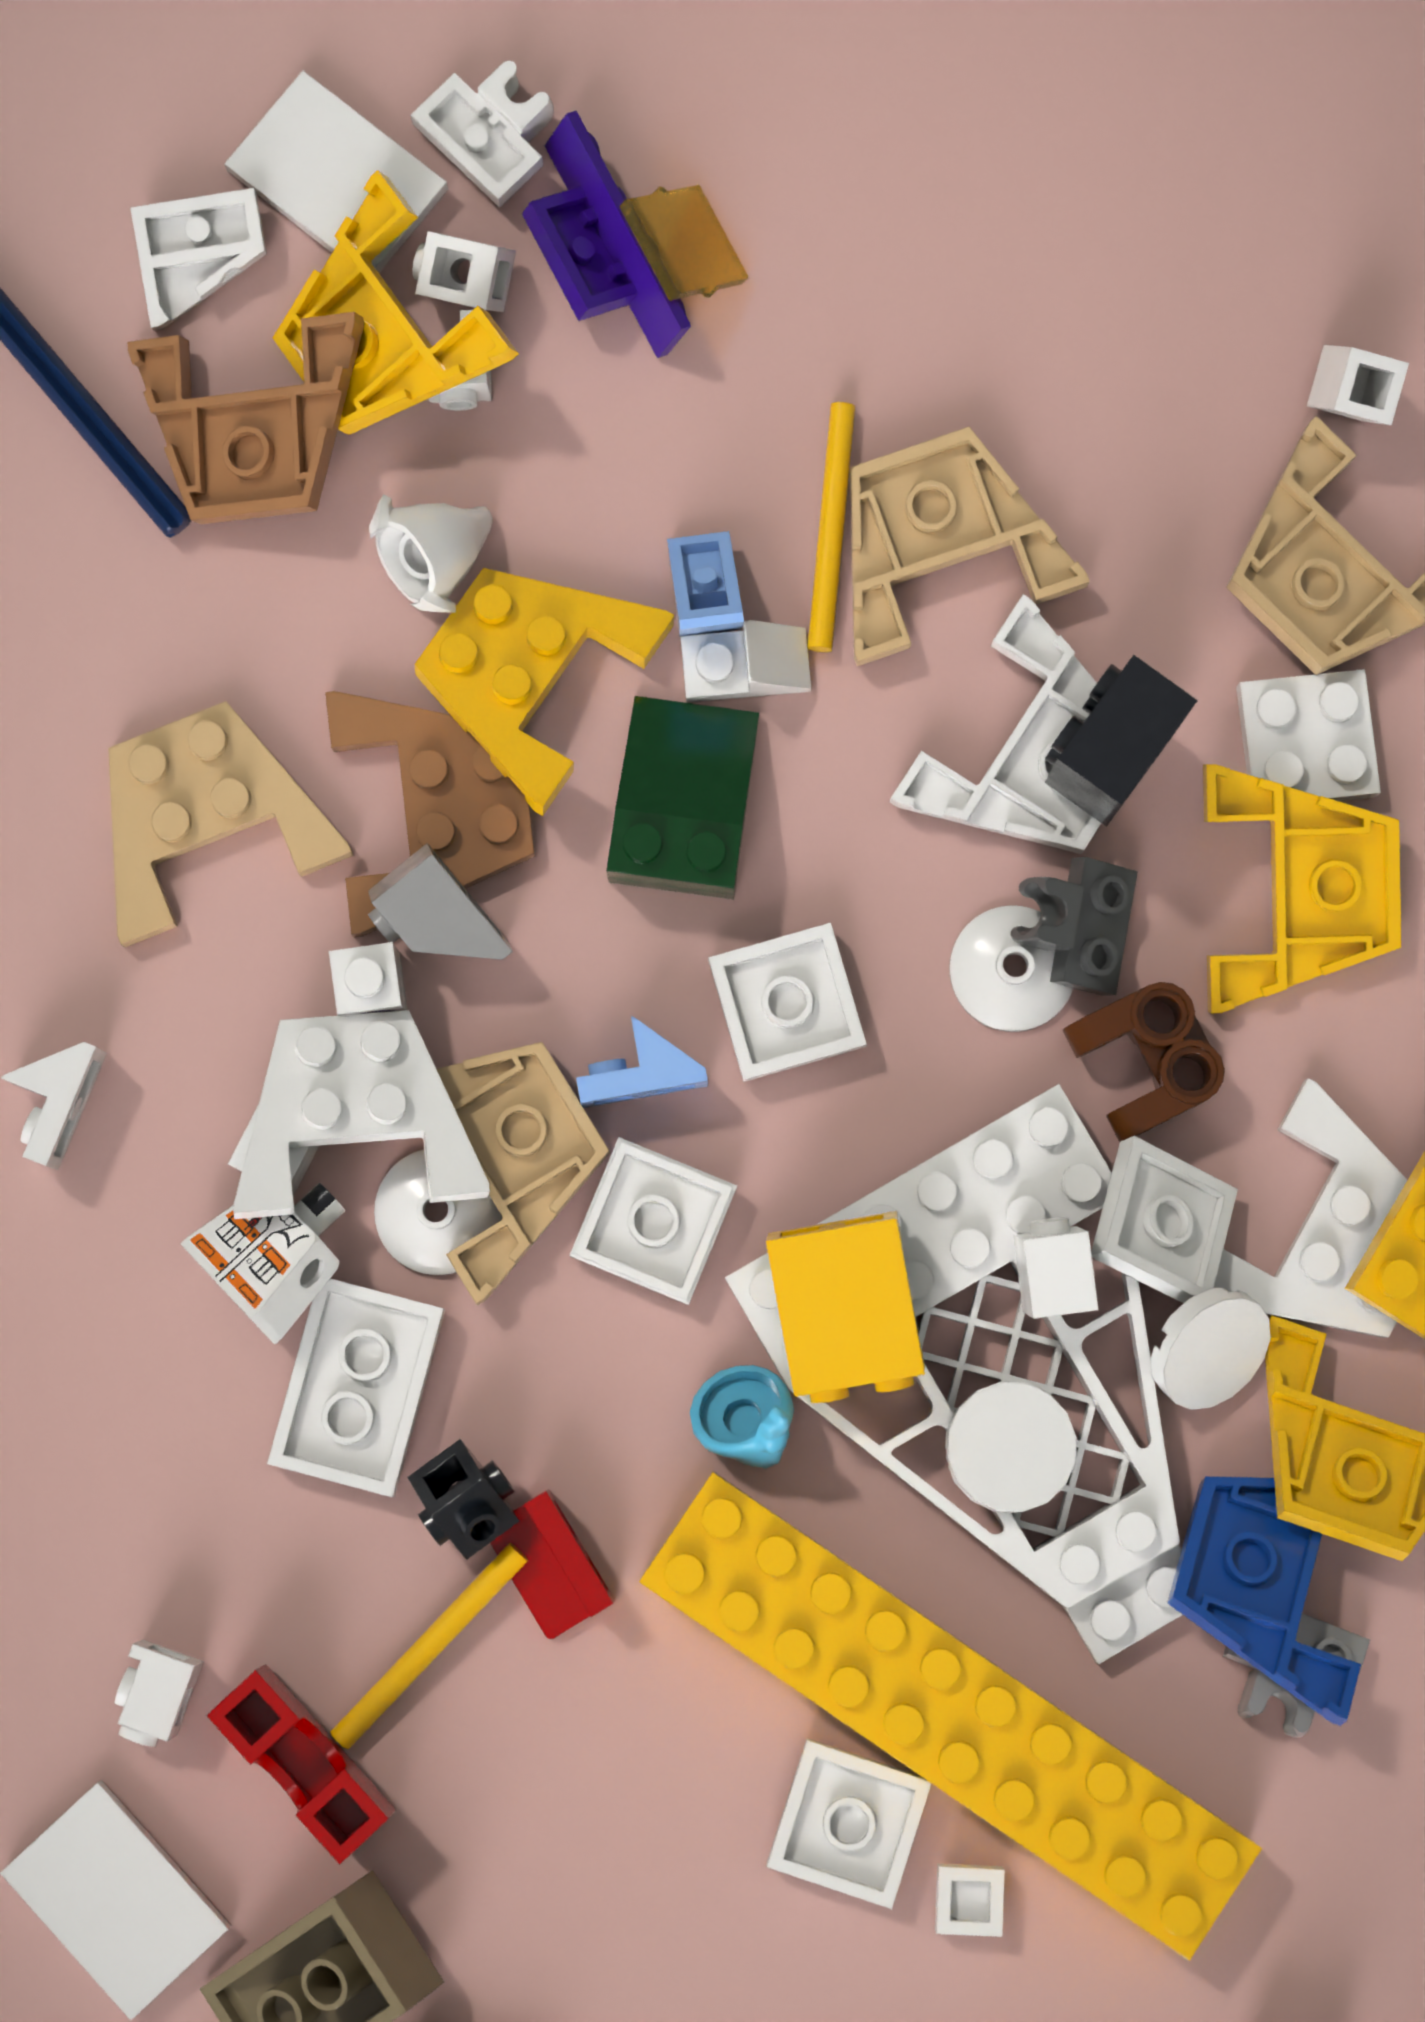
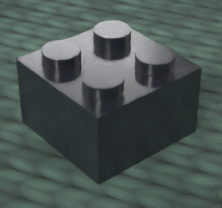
[1045,655,1198,827]

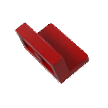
[490,1489,615,1639]

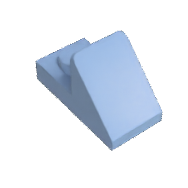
[667,531,744,636]
[576,1016,708,1108]

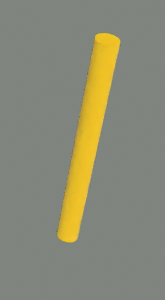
[807,402,855,652]
[330,1543,528,1750]

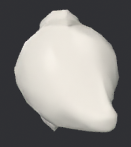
[369,494,493,613]

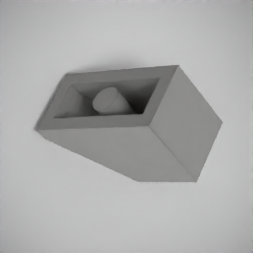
[368,843,513,960]

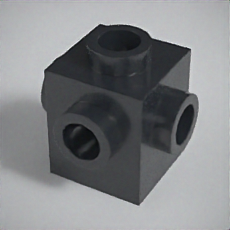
[407,1439,520,1560]

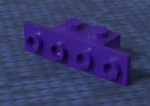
[522,110,691,358]

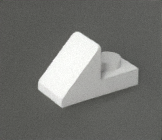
[680,620,811,703]
[1,1042,107,1170]

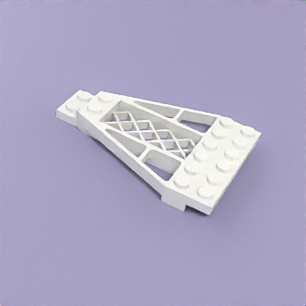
[725,1084,1183,1665]

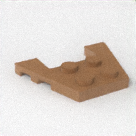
[127,312,364,524]
[325,691,535,938]

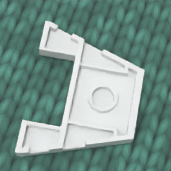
[890,594,1101,854]
[233,1010,490,1219]
[1214,1078,1407,1338]

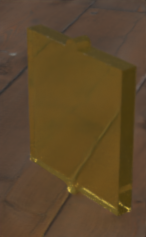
[619,185,749,301]

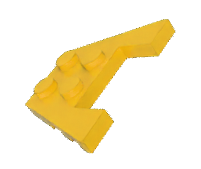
[272,170,519,435]
[414,568,675,816]
[1203,764,1401,1014]
[1265,1315,1425,1561]

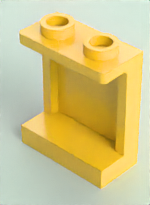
[766,1211,925,1403]

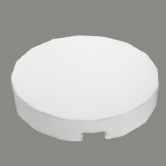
[1151,1287,1271,1410]
[945,1382,1076,1513]

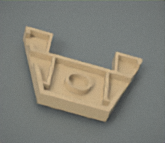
[1226,416,1425,675]
[850,427,1090,666]
[108,701,354,948]
[378,1042,610,1305]

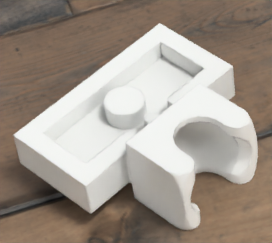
[411,61,554,208]

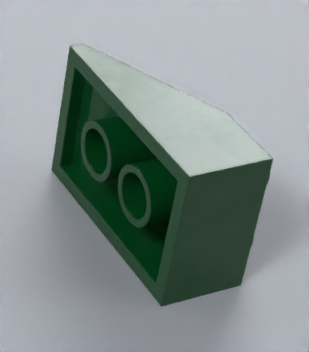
[606,696,759,900]

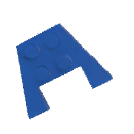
[1167,1476,1361,1726]

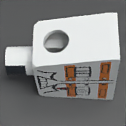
[180,1183,346,1345]

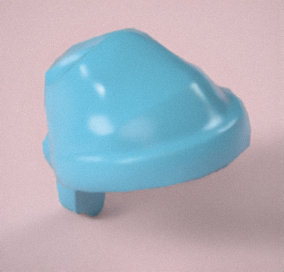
[690,1365,794,1469]

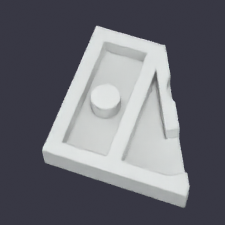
[130,188,267,331]

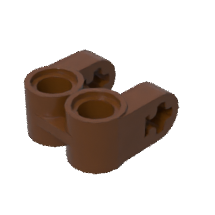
[1062,982,1225,1143]

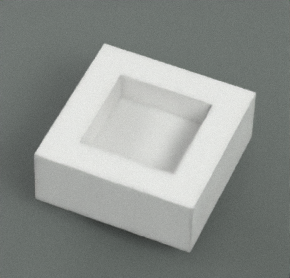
[935,1863,1005,1937]

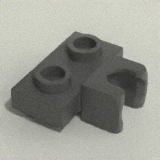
[1010,857,1138,996]

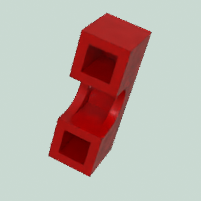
[206,1664,396,1865]

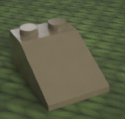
[200,1870,444,2022]

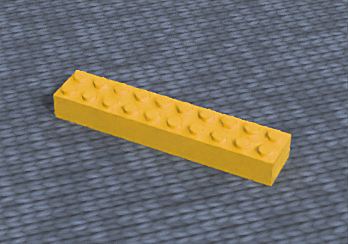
[639,1471,1262,1961]

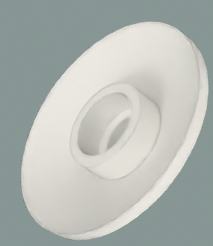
[949,906,1073,1032]
[374,1149,502,1275]

